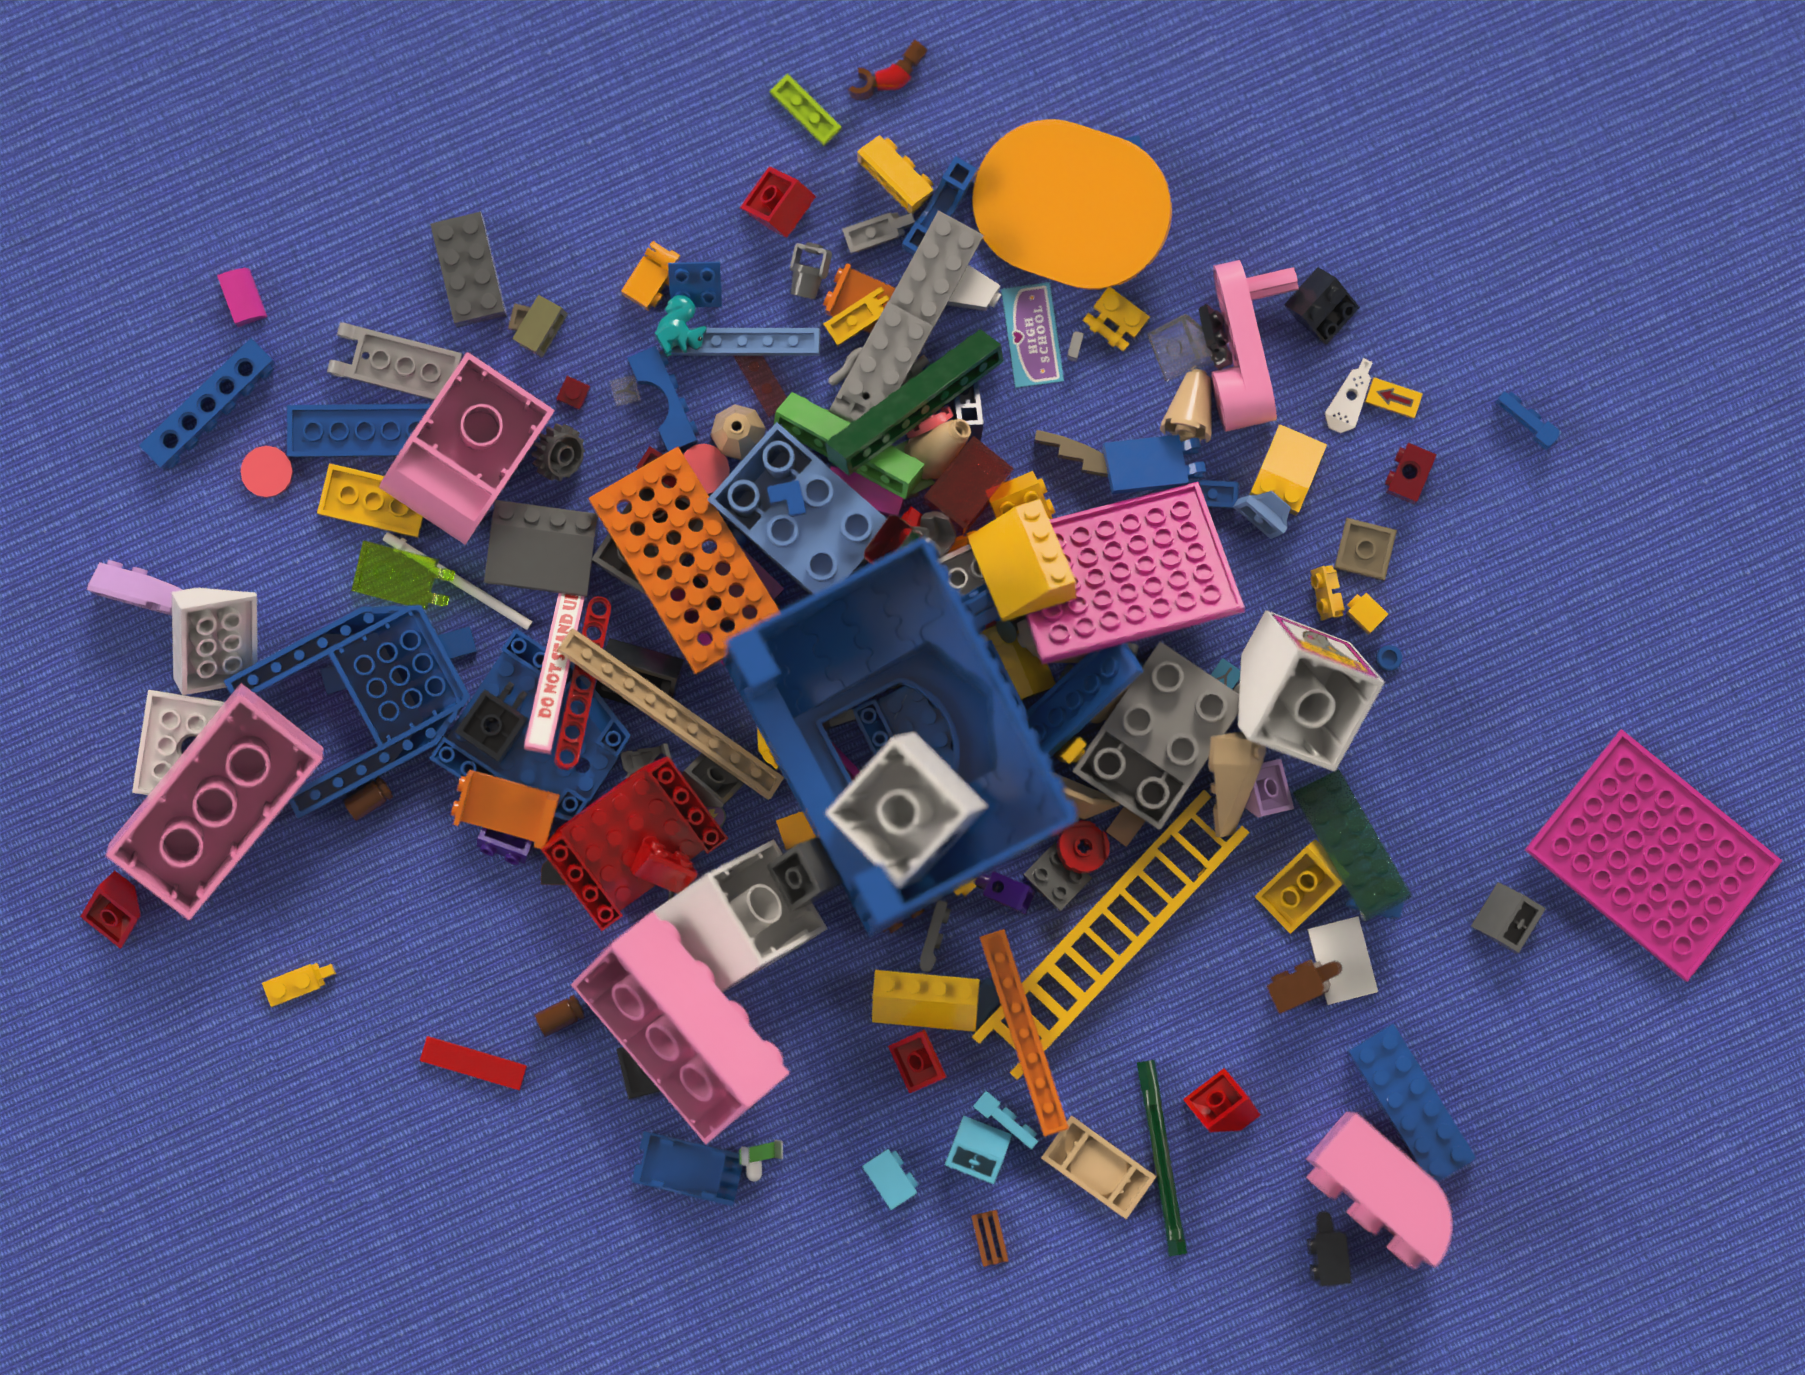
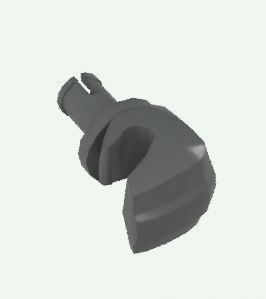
[914,511,956,559]

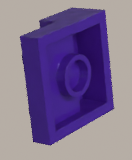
[477,827,534,865]

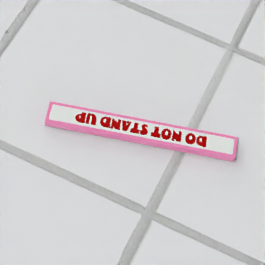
[525,593,585,754]

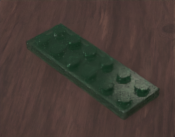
[1293,769,1412,921]

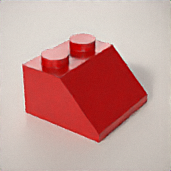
[740,166,816,238]

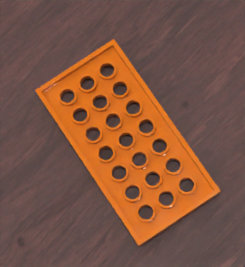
[589,447,780,675]

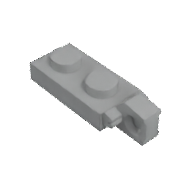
[842,212,915,254]

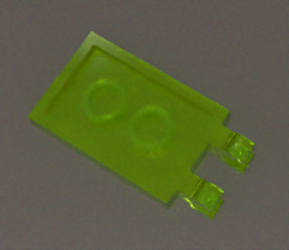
[351,540,455,610]

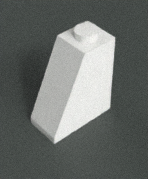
[947,265,1002,311]

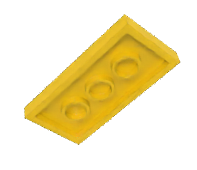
[317,463,424,538]

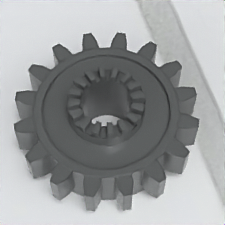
[531,423,585,481]

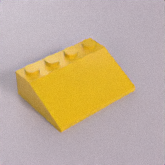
[967,499,1076,622]

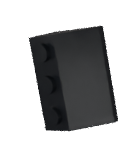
[595,638,684,707]

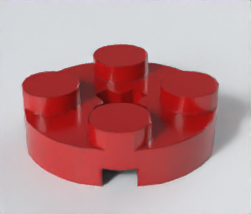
[1057,821,1110,874]

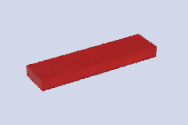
[420,1036,528,1090]

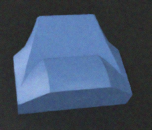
[1233,491,1291,539]

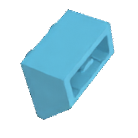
[945,1115,1012,1184]

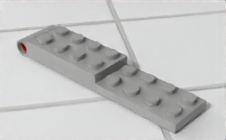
[828,210,984,423]

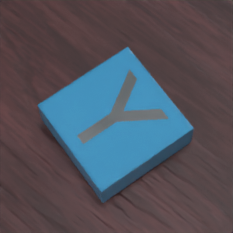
[1211,658,1241,689]

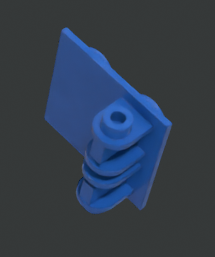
[668,262,722,307]

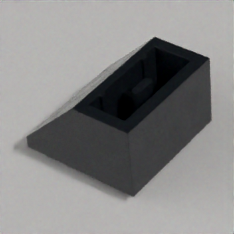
[1284,267,1360,345]

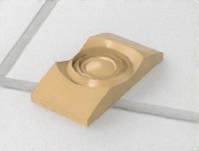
[1041,1115,1156,1219]

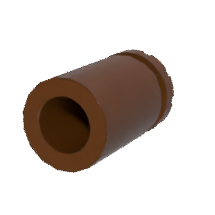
[342,776,394,821]
[534,995,585,1037]

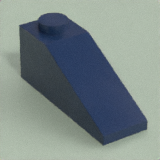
[951,381,984,443]

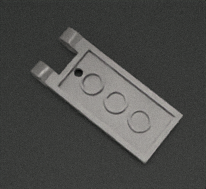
[327,322,462,400]

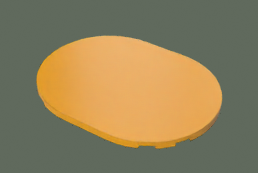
[973,119,1172,290]

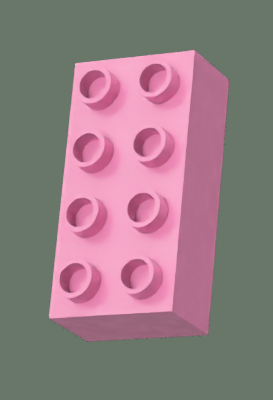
[106,683,323,920]
[571,911,789,1144]

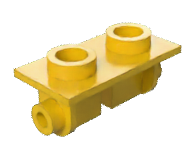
[1310,565,1345,621]

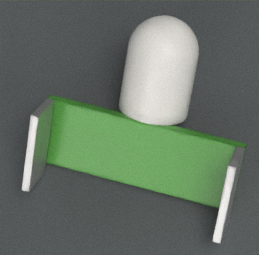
[739,1140,783,1182]

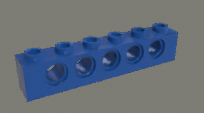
[139,338,276,470]

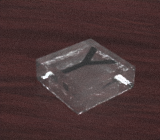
[610,375,641,407]

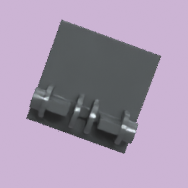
[1023,842,1092,911]

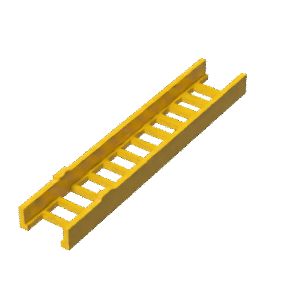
[971,790,1250,1080]

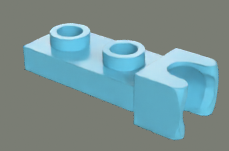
[973,1091,1038,1149]

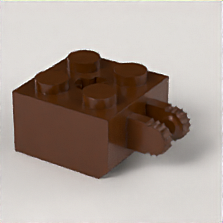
[1266,959,1343,1014]

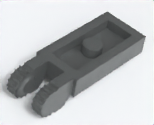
[919,900,951,972]

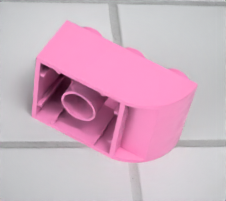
[379,352,555,545]
[1306,1112,1451,1270]

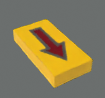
[1365,377,1423,419]

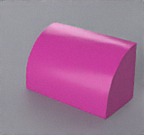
[217,268,267,327]

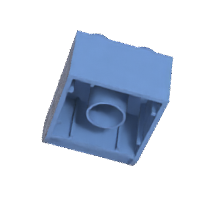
[707,422,887,596]

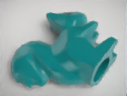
[654,295,707,357]

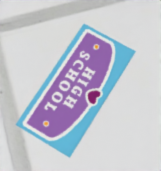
[1001,282,1064,388]

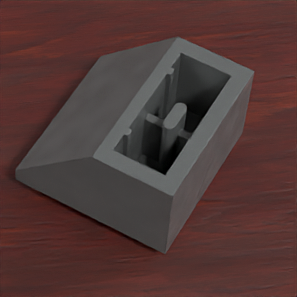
[1471,882,1546,954]

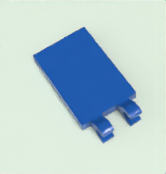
[1102,435,1206,494]

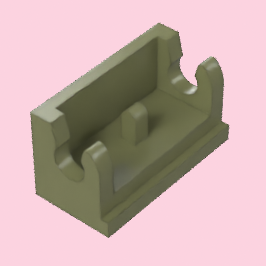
[512,295,568,358]

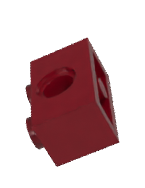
[1384,443,1437,505]

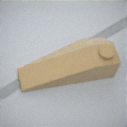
[1209,732,1266,838]

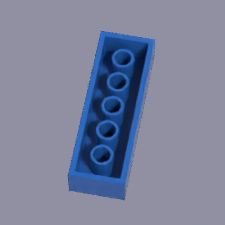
[1346,1024,1476,1183]

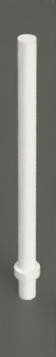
[383,532,533,630]

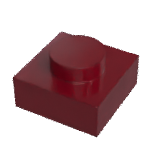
[556,376,591,410]

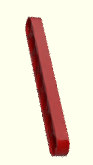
[554,596,611,770]

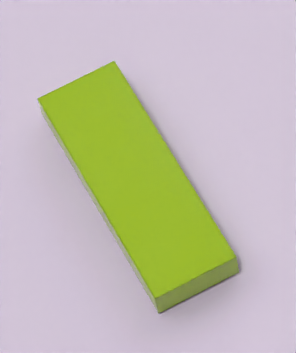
[769,73,842,146]

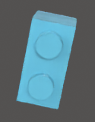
[862,1149,918,1210]

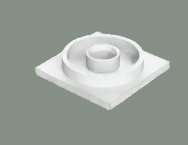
[132,690,225,795]

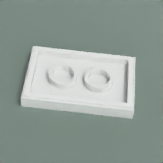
[1307,916,1378,1005]

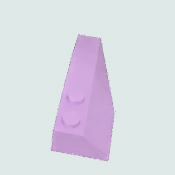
[87,560,182,616]

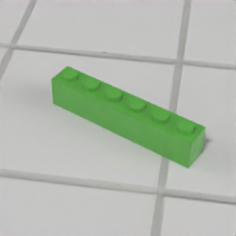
[773,392,924,500]

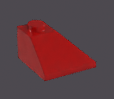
[80,870,141,949]
[1183,1068,1261,1132]

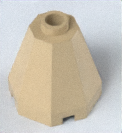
[710,404,766,461]

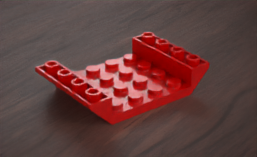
[541,756,728,931]

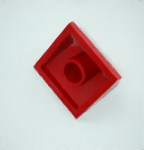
[888,1029,946,1094]

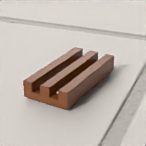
[971,1209,1009,1267]

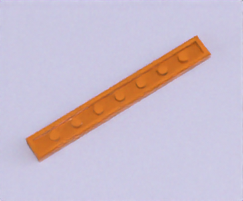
[979,929,1069,1137]

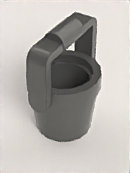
[790,242,832,299]

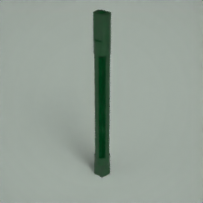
[1137,1060,1187,1256]

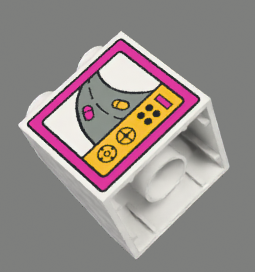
[1238,610,1385,772]

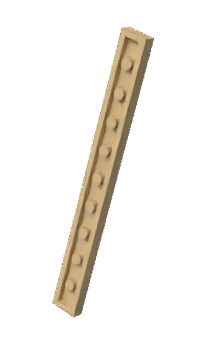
[556,628,784,800]

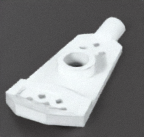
[1325,358,1373,434]

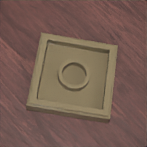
[1334,518,1397,581]

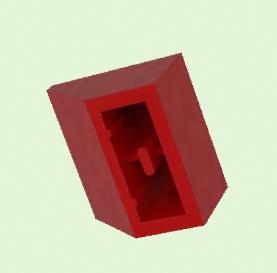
[630,841,698,894]

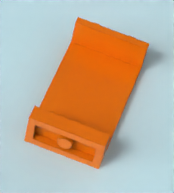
[823,263,896,334]
[451,770,560,849]

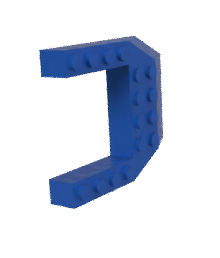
[224,605,470,819]

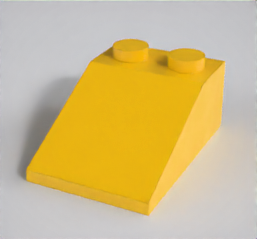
[1249,424,1327,515]
[1255,839,1351,934]

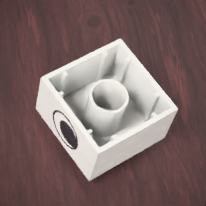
[825,732,988,888]

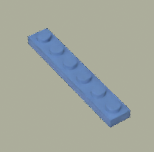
[670,328,821,356]

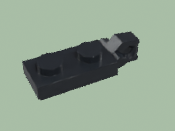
[1198,304,1233,370]

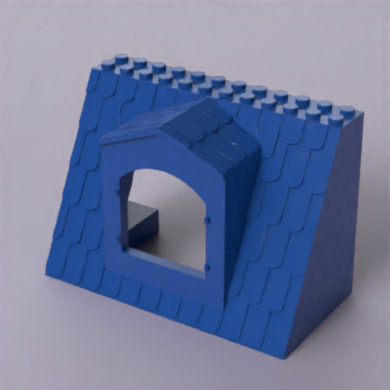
[723,537,1078,938]

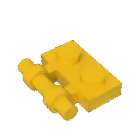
[1082,287,1150,352]

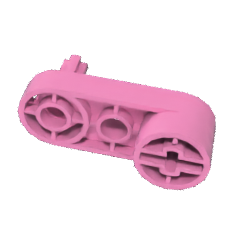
[1211,260,1299,432]

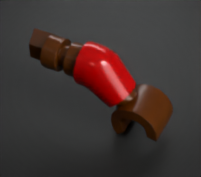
[848,39,928,101]

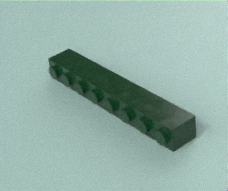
[825,329,1004,476]

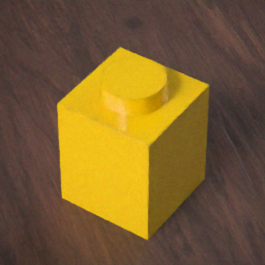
[1346,593,1388,635]

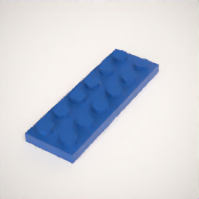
[287,404,432,458]
[1026,643,1144,758]

